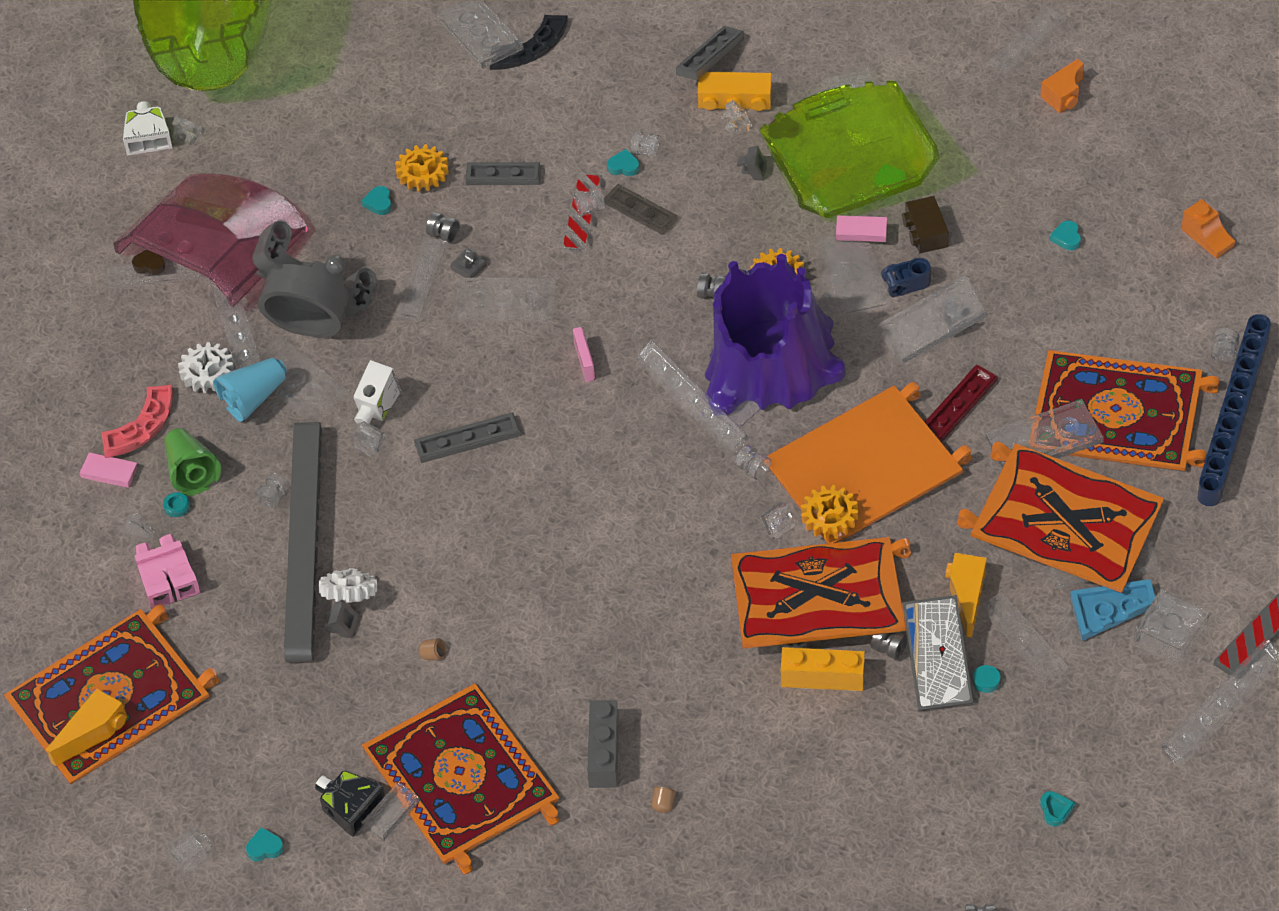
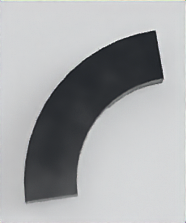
[489,15,568,70]

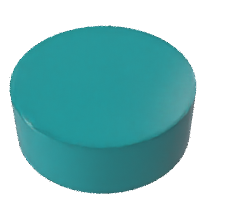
[163,492,190,518]
[973,665,1000,693]

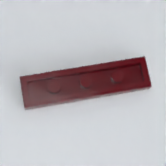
[925,364,998,443]

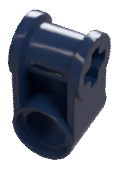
[881,257,931,298]

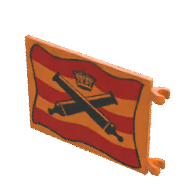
[957,441,1164,593]
[731,537,911,649]

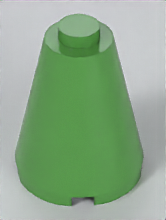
[164,428,221,496]

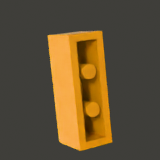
[697,72,772,111]
[781,647,865,691]

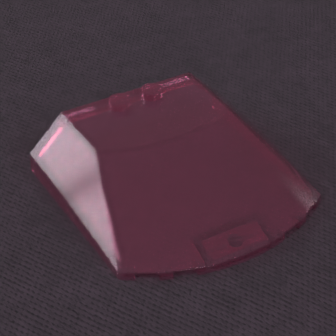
[113,173,308,307]

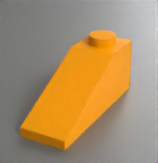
[945,553,987,638]
[46,688,127,766]

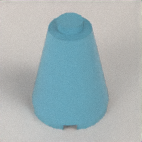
[213,358,287,422]

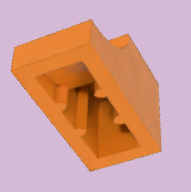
[1040,59,1084,113]
[1181,199,1235,259]

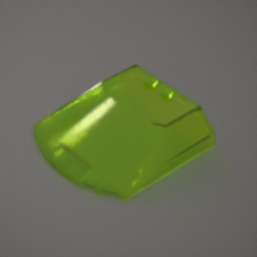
[759,81,940,218]

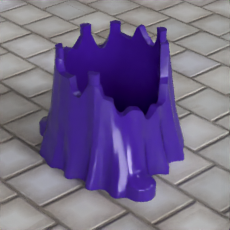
[705,254,846,417]

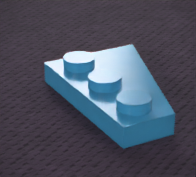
[1070,579,1157,641]

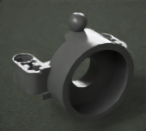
[253,220,377,338]

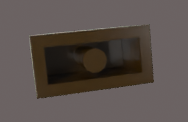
[902,196,949,254]

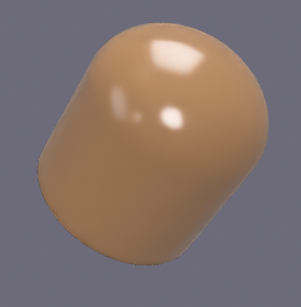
[419,638,446,660]
[651,786,676,813]

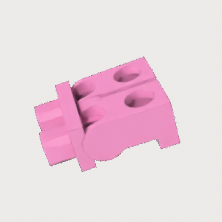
[134,534,200,610]

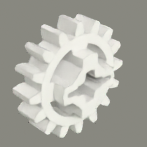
[178,342,235,393]
[319,568,377,604]

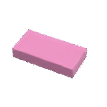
[836,215,887,242]
[573,327,595,382]
[80,453,138,488]

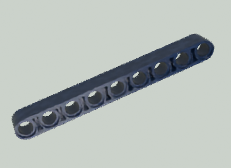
[1197,314,1271,506]

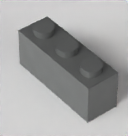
[587,700,619,788]

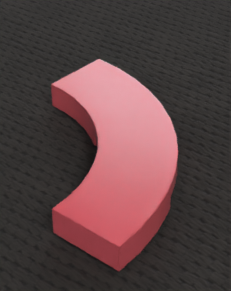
[102,385,173,458]

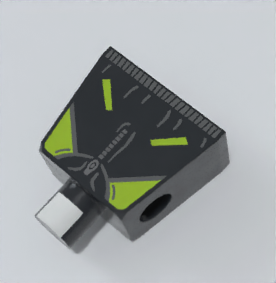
[315,771,386,837]

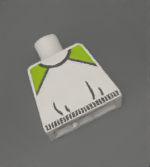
[123,101,172,155]
[354,360,401,427]

